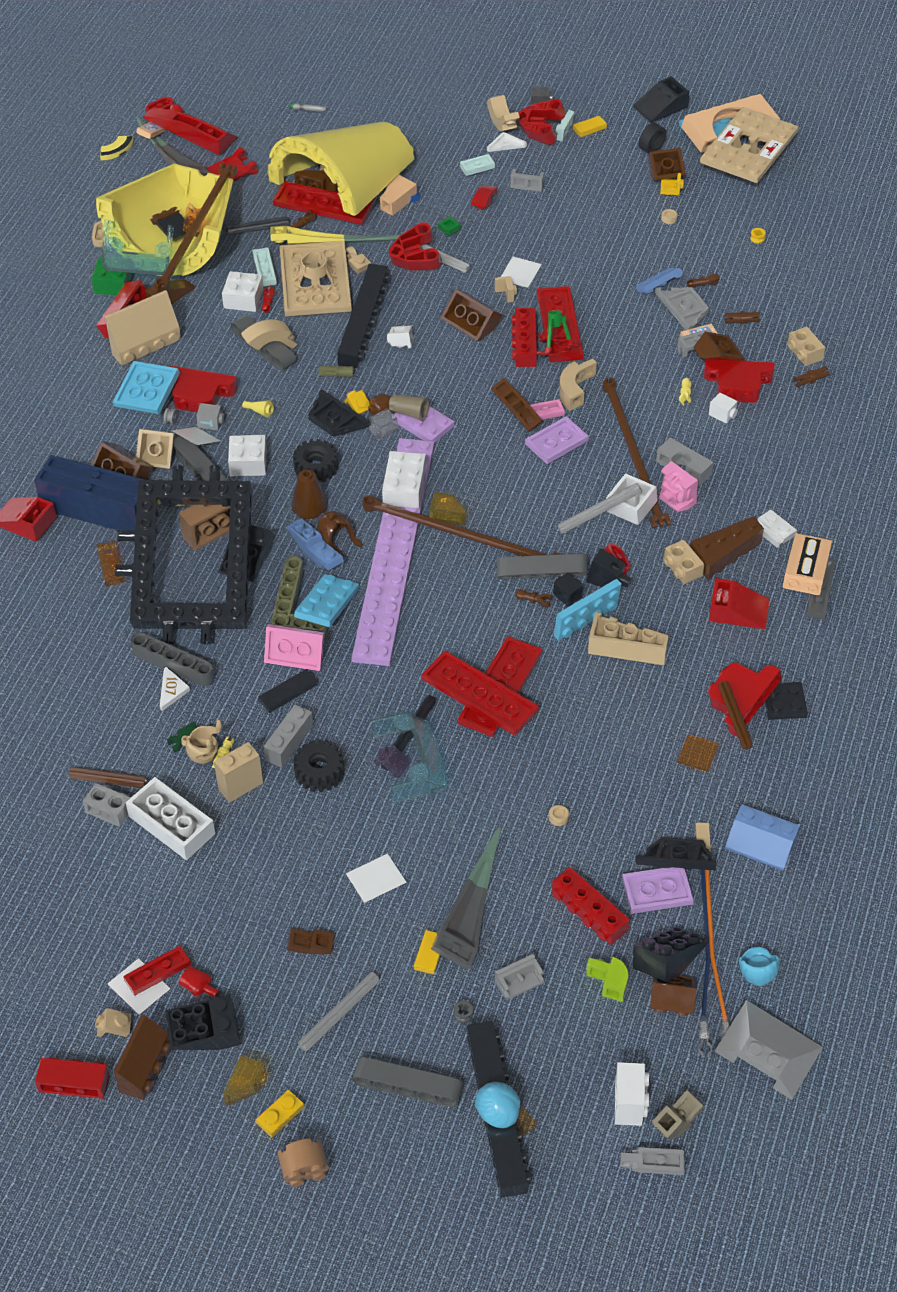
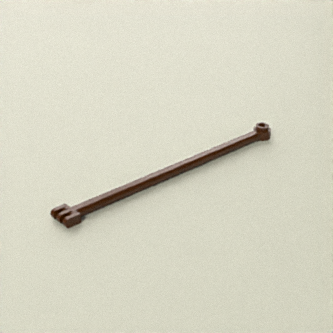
[155,163,238,292]
[602,377,671,528]
[362,495,563,556]

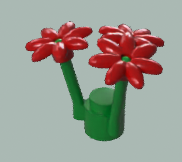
[537,310,582,356]

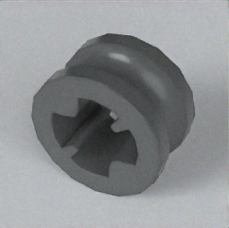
[454,1000,473,1023]

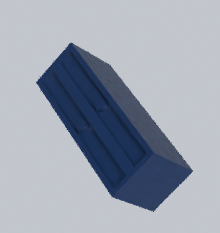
[34,455,144,530]

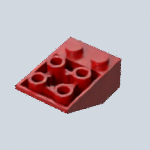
[0,497,57,542]
[709,578,770,630]

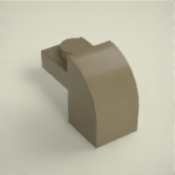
[652,1090,705,1139]

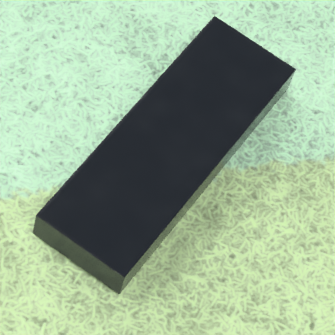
[258,669,318,713]

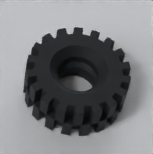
[293,439,338,483]
[293,740,345,792]

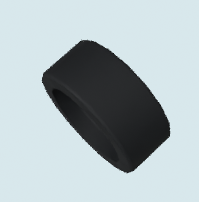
[638,122,667,154]

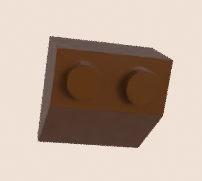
[649,148,686,181]
[694,331,745,361]
[650,975,697,1016]

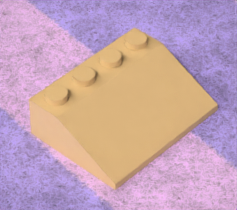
[105,290,181,366]

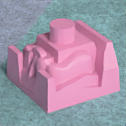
[659,461,698,512]

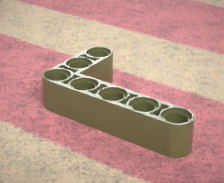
[272,556,327,640]

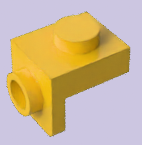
[660,173,684,195]
[344,390,369,415]

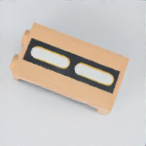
[783,533,832,595]

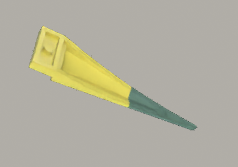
[270,226,400,245]

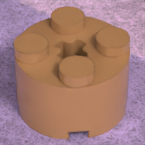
[277,1138,329,1188]

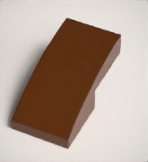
[287,928,334,954]

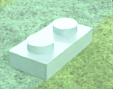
[556,110,574,142]
[460,154,495,176]

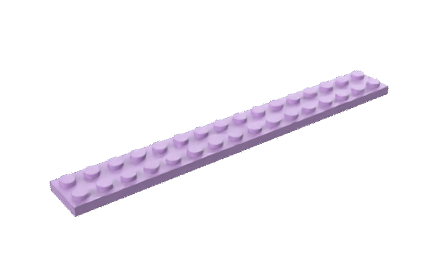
[352,438,434,666]

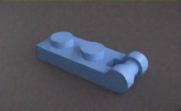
[636,268,682,294]

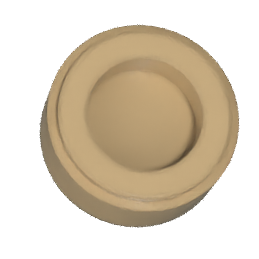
[661,209,678,224]
[549,805,569,826]

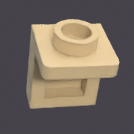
[495,276,517,303]
[95,1008,131,1037]

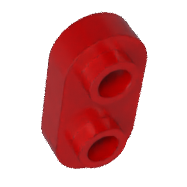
[146,97,174,113]
[604,543,631,574]

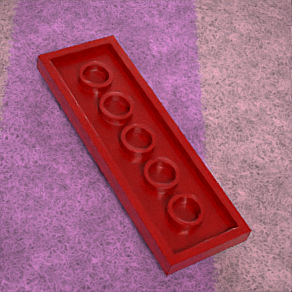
[272,181,373,225]
[536,286,583,362]
[457,636,542,737]
[421,651,539,736]

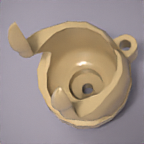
[181,719,222,764]

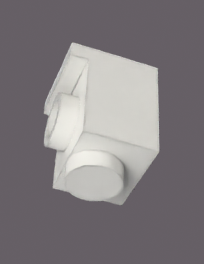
[387,326,414,348]

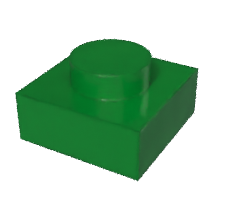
[438,216,461,236]

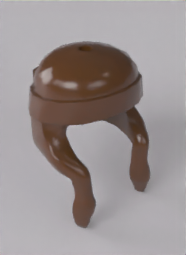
[317,511,362,556]

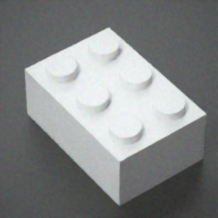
[382,451,426,508]

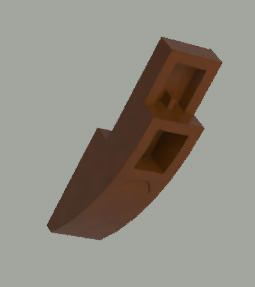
[294,170,339,193]

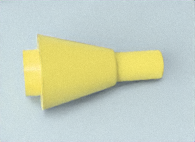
[242,400,274,418]

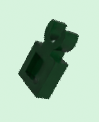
[167,722,198,752]

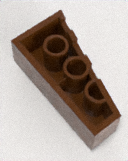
[690,516,764,581]

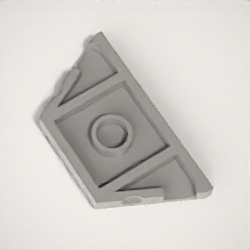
[655,287,709,330]

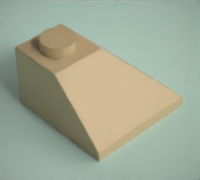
[136,429,174,469]

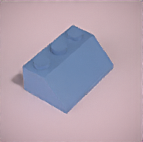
[725,804,800,871]

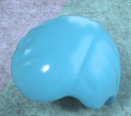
[739,947,779,986]
[475,1082,520,1128]

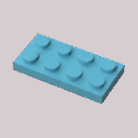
[294,574,359,627]
[554,579,621,641]

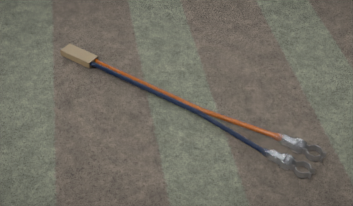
[695,823,730,1058]

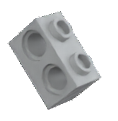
[83,783,130,827]

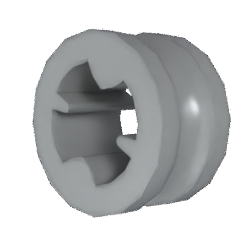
[164,408,177,425]

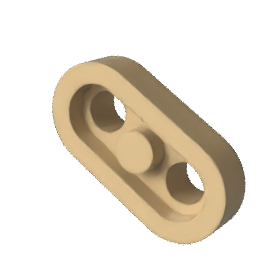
[92,221,109,247]

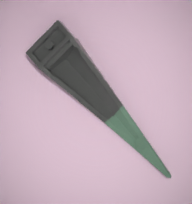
[137,117,209,176]
[431,828,501,970]

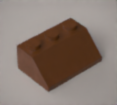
[440,289,502,342]
[91,442,152,480]
[114,1015,171,1100]

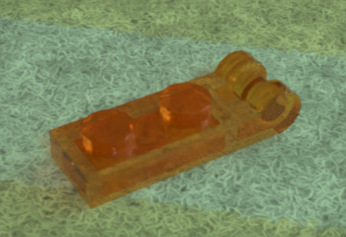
[183,203,202,237]
[96,540,124,586]

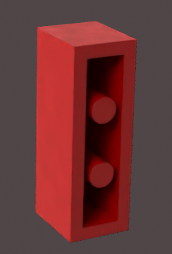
[35,1057,110,1099]

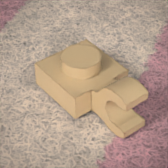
[346,246,371,274]

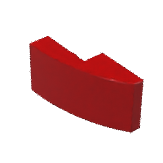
[471,185,497,209]

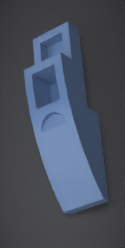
[287,518,344,570]

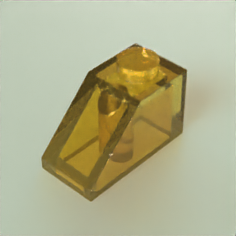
[430,492,466,526]
[223,1055,268,1105]

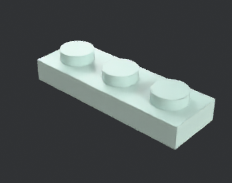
[252,248,276,286]

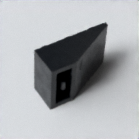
[633,76,689,122]
[219,525,275,582]
[633,927,709,982]
[166,994,241,1050]

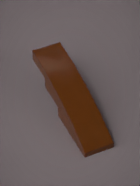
[491,378,543,432]

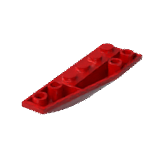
[143,108,237,155]

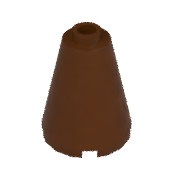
[291,470,327,520]

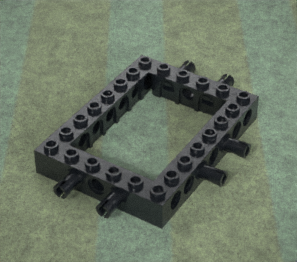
[115,465,253,645]

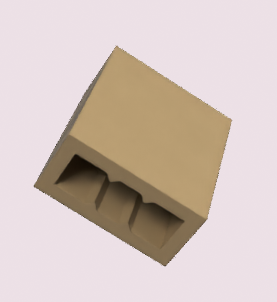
[214,742,263,803]

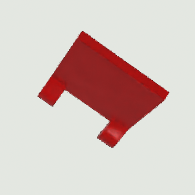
[206,147,258,181]

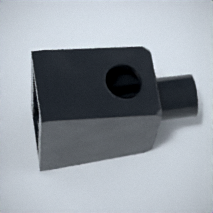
[586,548,632,588]

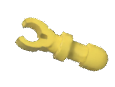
[679,378,691,406]
[212,736,235,768]

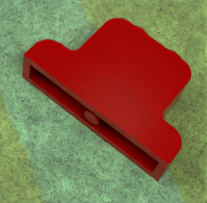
[704,359,774,403]
[170,365,238,412]
[708,663,782,738]

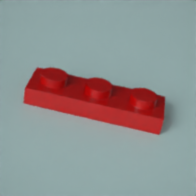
[123,946,191,996]

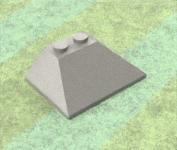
[715,1000,823,1100]

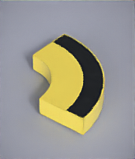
[100,136,134,160]

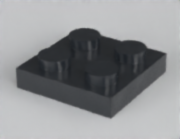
[765,682,808,720]

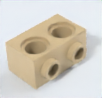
[787,327,825,366]
[663,540,704,584]

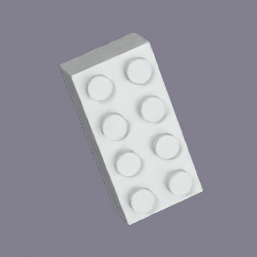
[126,777,215,861]

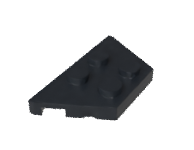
[308,389,369,437]
[636,837,716,871]

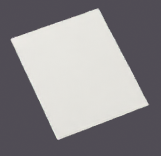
[501,257,542,288]
[172,427,221,445]
[346,854,406,903]
[108,958,170,1014]

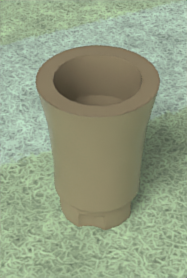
[389,394,429,421]

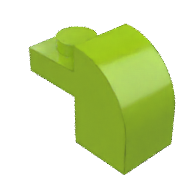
[586,957,628,1002]

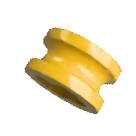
[750,228,766,244]

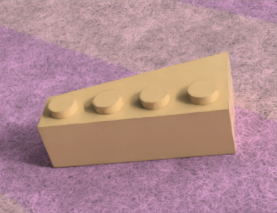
[588,611,668,665]

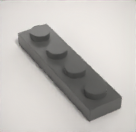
[806,558,836,620]

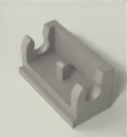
[510,168,545,192]
[677,329,712,358]
[495,954,544,1001]

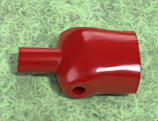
[179,965,220,998]

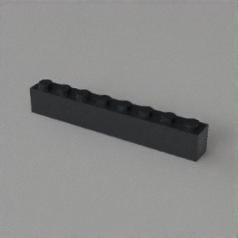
[337,264,391,368]
[467,1021,531,1198]

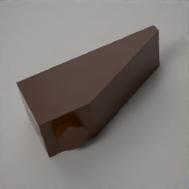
[145,279,195,304]

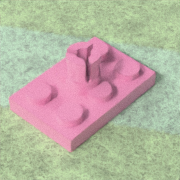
[264,624,324,671]

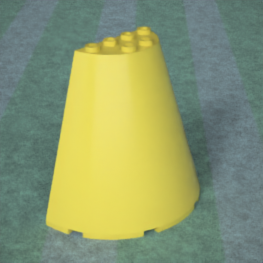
[268,122,414,216]
[96,163,233,277]

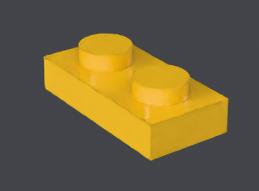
[256,1090,304,1138]

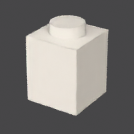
[709,393,738,424]

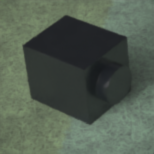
[553,573,583,607]

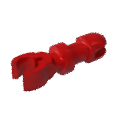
[261,285,275,313]

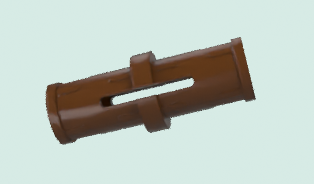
[725,311,760,324]
[793,366,829,387]

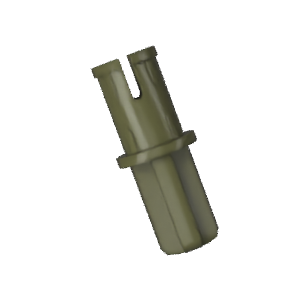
[319,364,353,378]

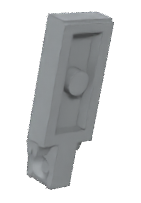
[620,1147,684,1175]

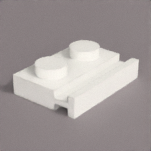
[758,510,797,548]

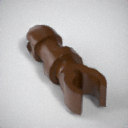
[150,207,179,225]
[290,210,317,229]
[687,274,720,288]
[515,589,552,607]

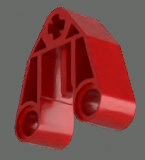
[517,99,566,145]
[389,222,441,271]

